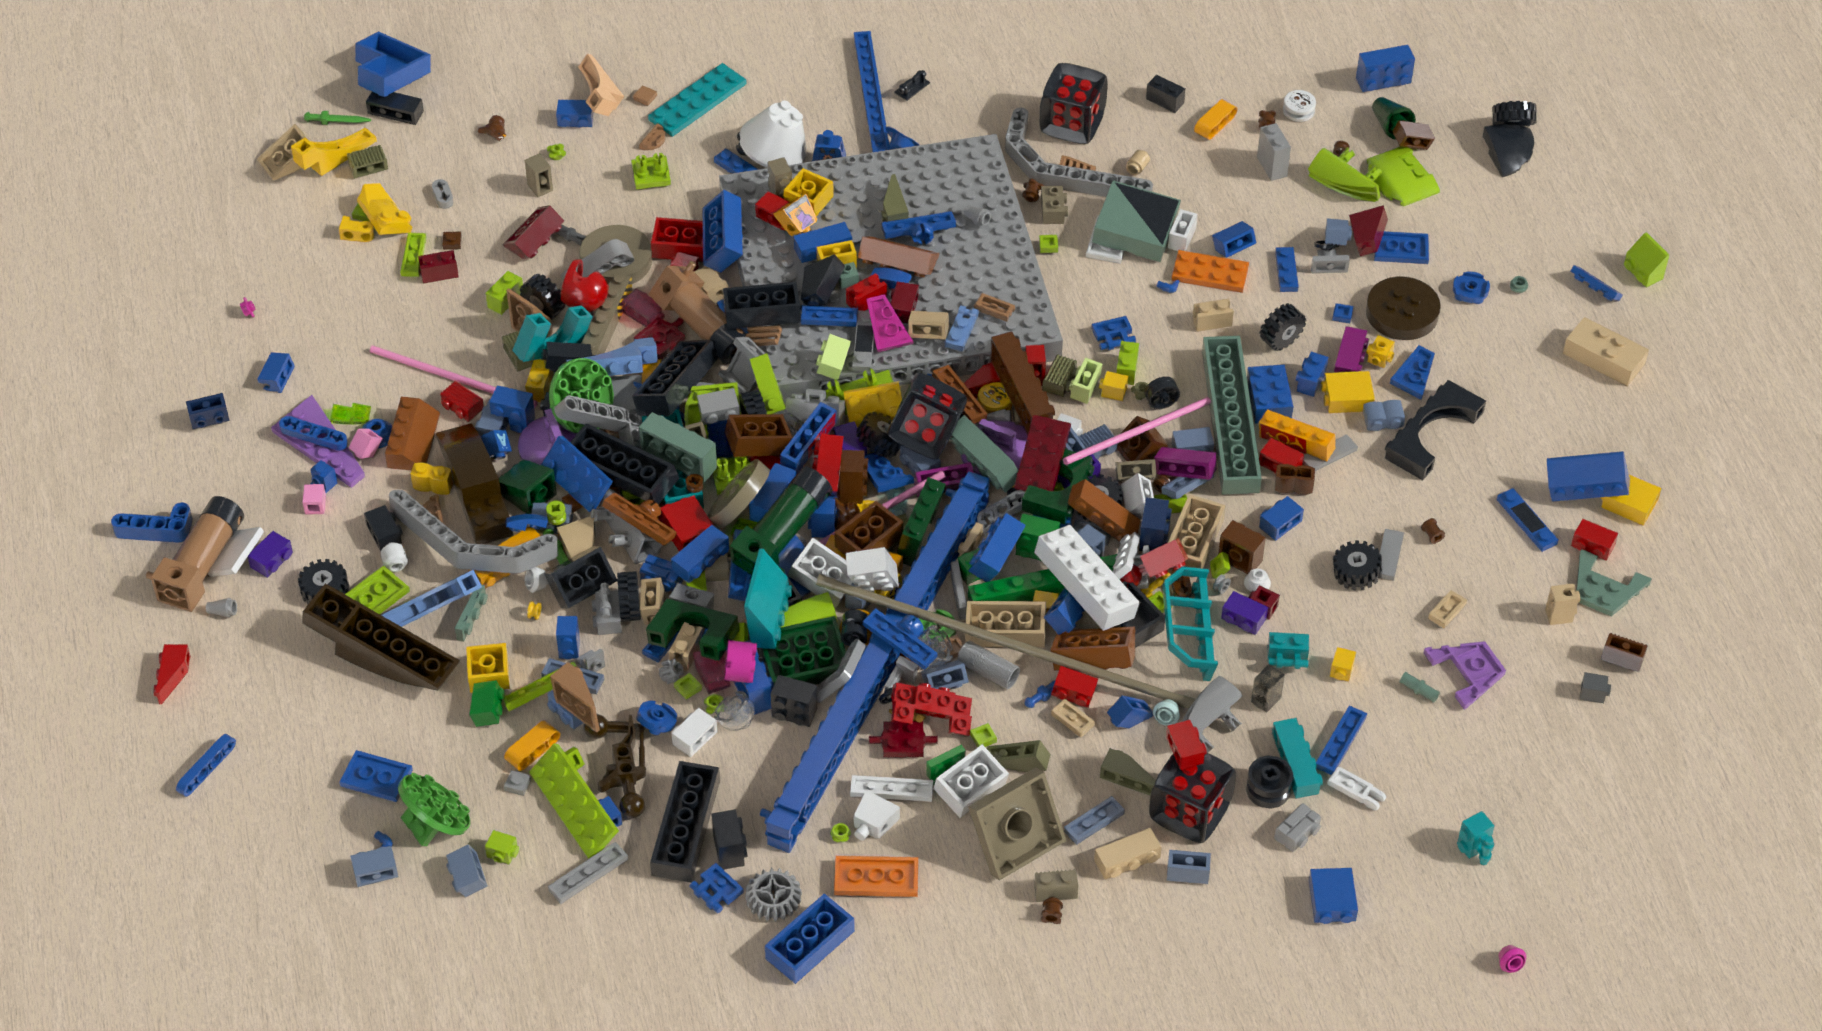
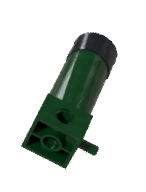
[730,466,833,576]

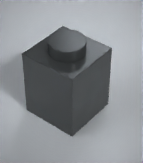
[1580,672,1611,704]

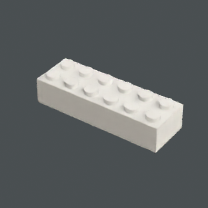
[1034,525,1139,631]

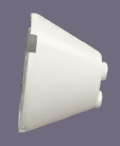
[739,101,807,168]

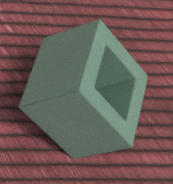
[838,262,859,289]

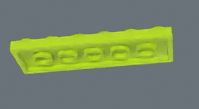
[529,743,619,859]

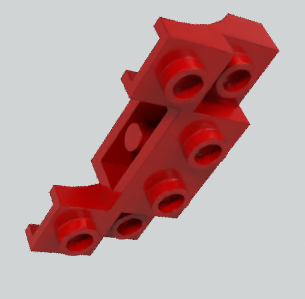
[891,682,972,737]

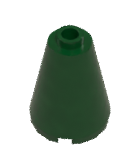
[1372,97,1416,140]

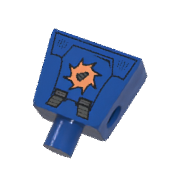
[812,130,846,161]

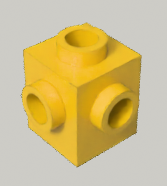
[1366,335,1395,368]

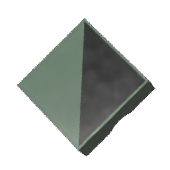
[1092,181,1181,262]

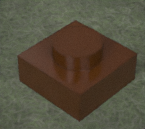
[442,231,462,250]

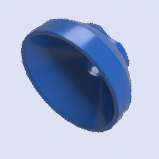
[361,419,393,449]

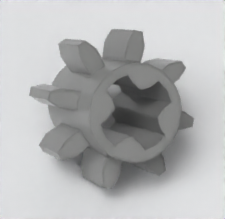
[659,659,683,684]

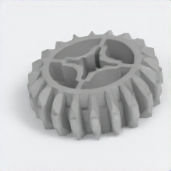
[745,867,802,922]

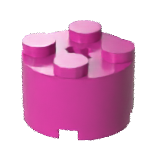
[724,641,757,683]

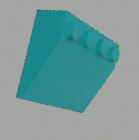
[744,549,792,649]

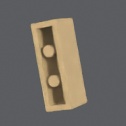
[1094,828,1162,880]

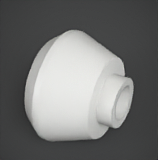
[525,567,548,593]
[1244,568,1271,592]

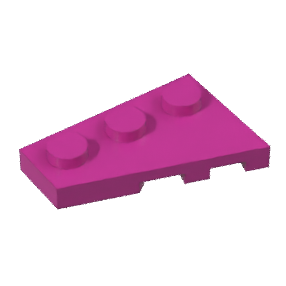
[867,295,914,352]

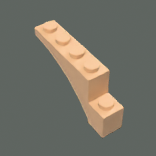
[578,54,624,116]

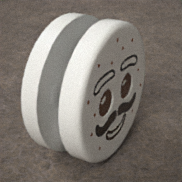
[1283,90,1316,122]

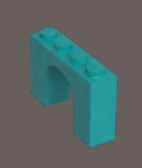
[512,306,593,362]

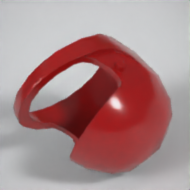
[561,259,609,312]

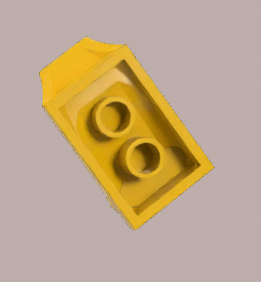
[357,183,412,235]

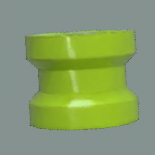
[546,501,566,525]

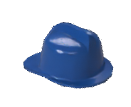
[886,126,919,150]

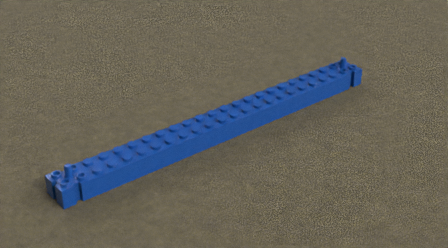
[760,471,990,853]

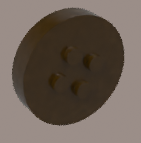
[1366,276,1441,340]

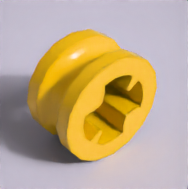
[527,601,542,620]

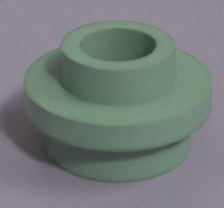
[1510,276,1528,293]

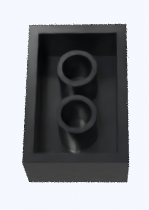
[544,546,617,609]

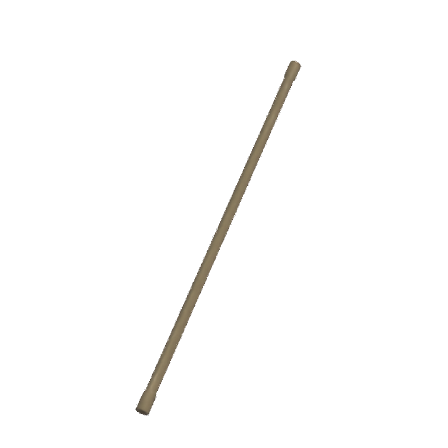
[816,574,1195,709]

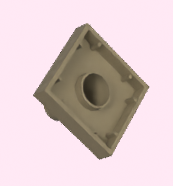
[968,767,1067,881]

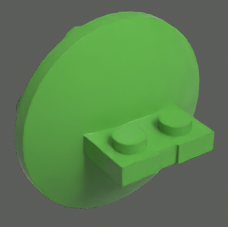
[549,358,614,434]
[398,773,471,846]

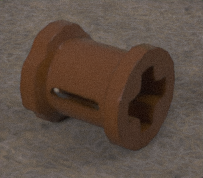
[1421,518,1445,544]

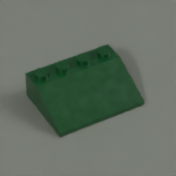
[761,616,846,689]

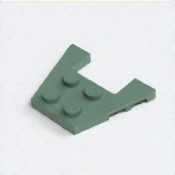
[1576,549,1652,617]

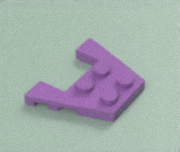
[1424,641,1506,710]

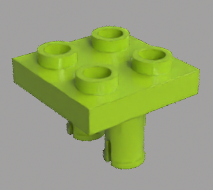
[631,153,671,190]
[712,456,749,495]

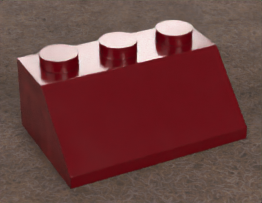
[502,205,565,259]

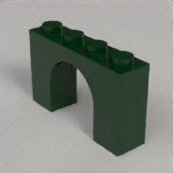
[1022,449,1095,524]
[897,477,946,566]
[646,599,740,661]

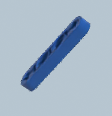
[279,416,348,451]
[176,734,236,797]

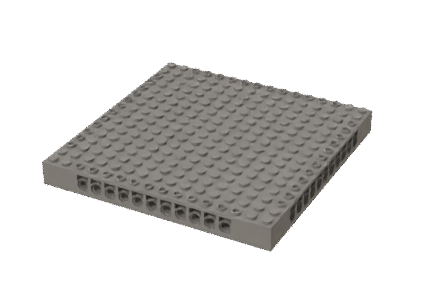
[719,134,1063,404]

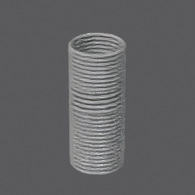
[957,640,1020,689]

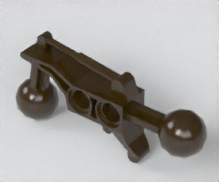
[583,714,646,818]

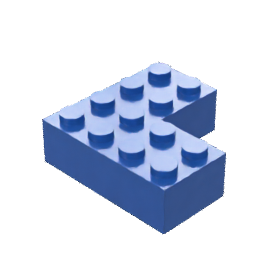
[355,31,431,97]

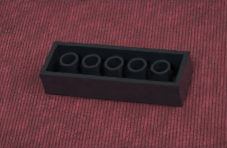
[632,340,718,417]
[570,423,680,504]
[650,761,720,883]

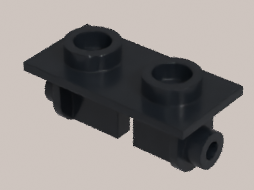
[894,70,930,101]

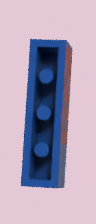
[780,402,837,475]

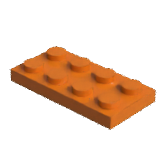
[1172,250,1249,293]
[834,856,919,897]

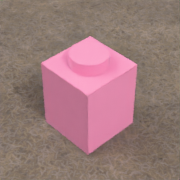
[349,429,383,459]
[303,484,326,515]

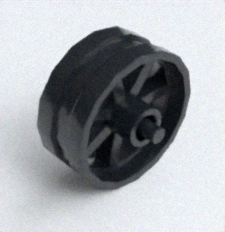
[1144,376,1180,409]

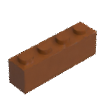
[1068,479,1141,542]

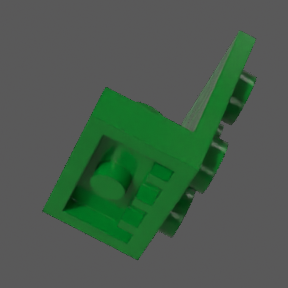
[926,744,966,804]

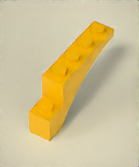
[291,128,377,176]

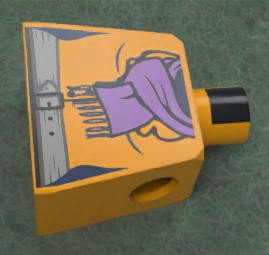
[774,194,817,236]

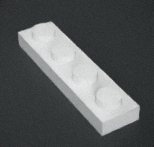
[1113,532,1140,579]
[850,775,933,802]

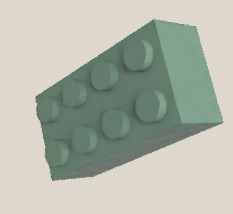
[639,412,717,483]
[950,415,1018,493]

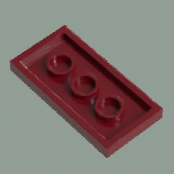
[1014,415,1071,492]

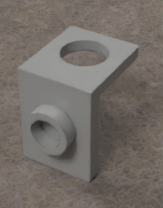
[576,649,605,672]

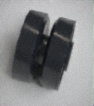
[1246,755,1293,809]

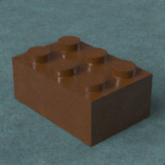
[724,414,792,457]
[834,501,903,556]

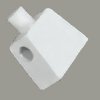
[854,790,900,841]

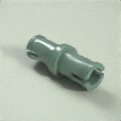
[1399,672,1440,703]

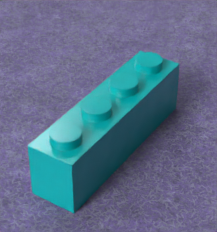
[1272,718,1323,799]

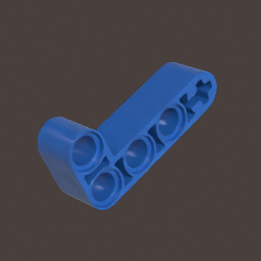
[111,502,193,543]

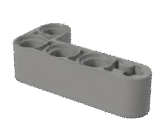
[561,239,634,281]

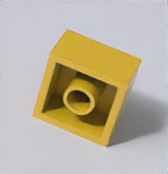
[783,168,834,216]
[466,643,510,693]

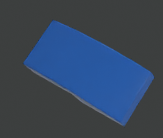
[870,268,912,289]
[505,514,548,532]

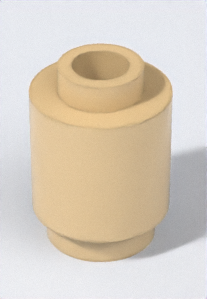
[1126,150,1150,175]

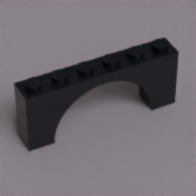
[1385,380,1486,480]

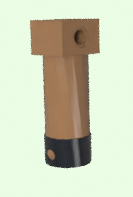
[649,261,746,364]
[145,496,245,612]

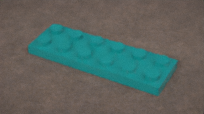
[648,63,747,137]

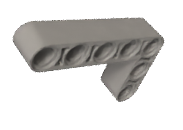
[554,396,642,449]

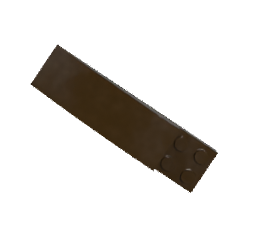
[435,423,514,544]
[302,583,460,691]

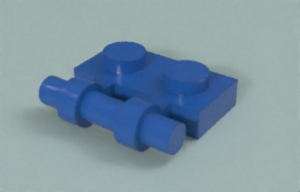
[1091,316,1136,351]
[690,863,744,913]

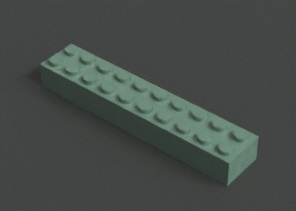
[1202,336,1262,495]

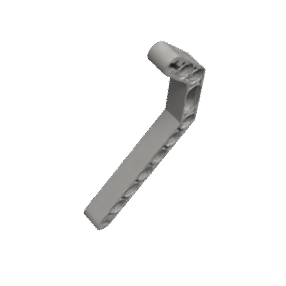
[1005,108,1153,197]
[389,490,558,574]

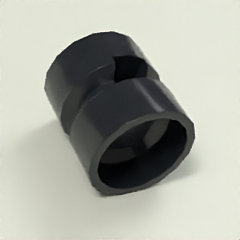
[841,609,868,646]

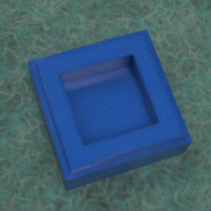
[1332,303,1354,324]

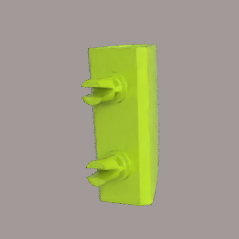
[1308,147,1382,202]
[819,369,893,415]
[781,592,837,627]

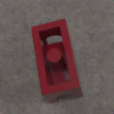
[418,250,459,284]
[889,281,919,323]

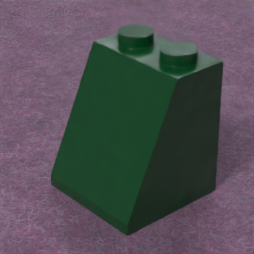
[499,459,557,514]

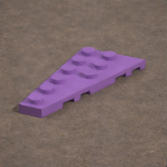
[271,395,365,488]

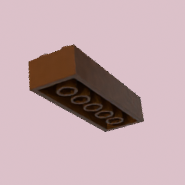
[991,331,1055,435]

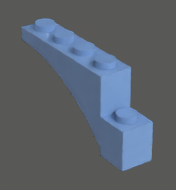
[566,337,657,376]
[382,570,482,627]

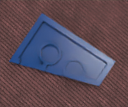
[1390,345,1435,400]
[865,452,914,493]

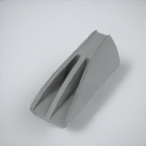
[591,489,662,564]
[1182,676,1242,753]

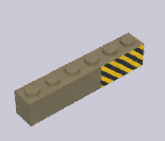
[581,273,633,356]

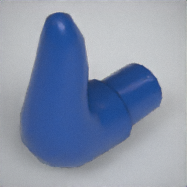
[1156,280,1180,293]
[374,831,393,847]

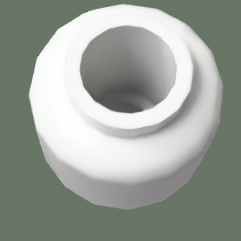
[381,543,408,572]

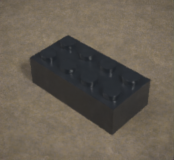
[723,282,801,329]

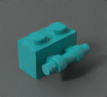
[1267,632,1309,669]
[1457,811,1495,865]

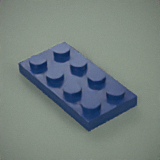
[541,436,613,512]

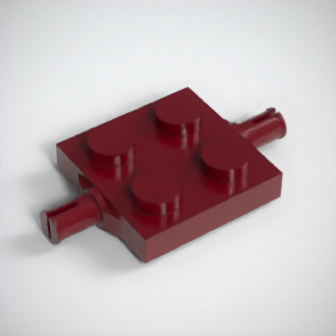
[633,317,686,360]
[869,721,938,757]

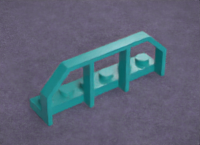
[1162,567,1218,681]

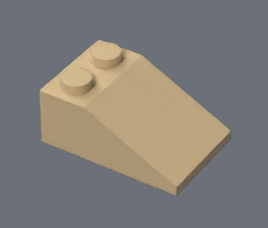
[257,124,312,180]

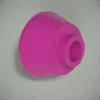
[1498,945,1527,973]

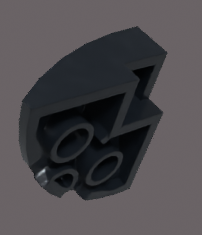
[1482,124,1534,177]

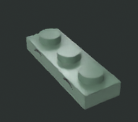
[455,584,488,642]

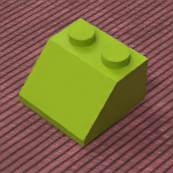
[1624,232,1669,288]

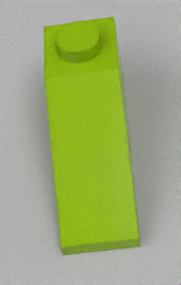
[750,353,786,414]

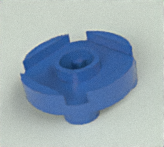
[1453,271,1490,304]
[636,700,677,735]

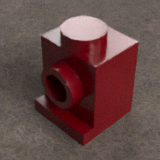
[1248,585,1280,620]

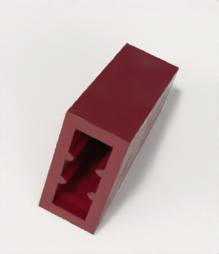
[1349,205,1388,256]

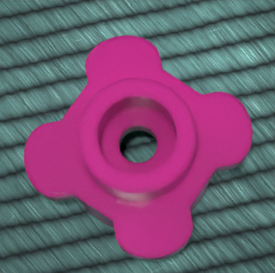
[240,297,256,317]

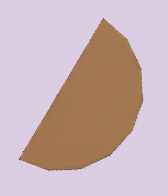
[639,123,666,150]
[422,494,443,523]

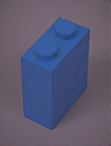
[1309,868,1358,924]

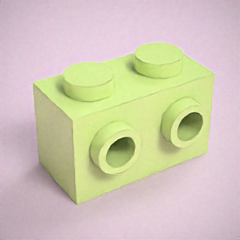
[815,334,851,380]
[1069,358,1102,404]

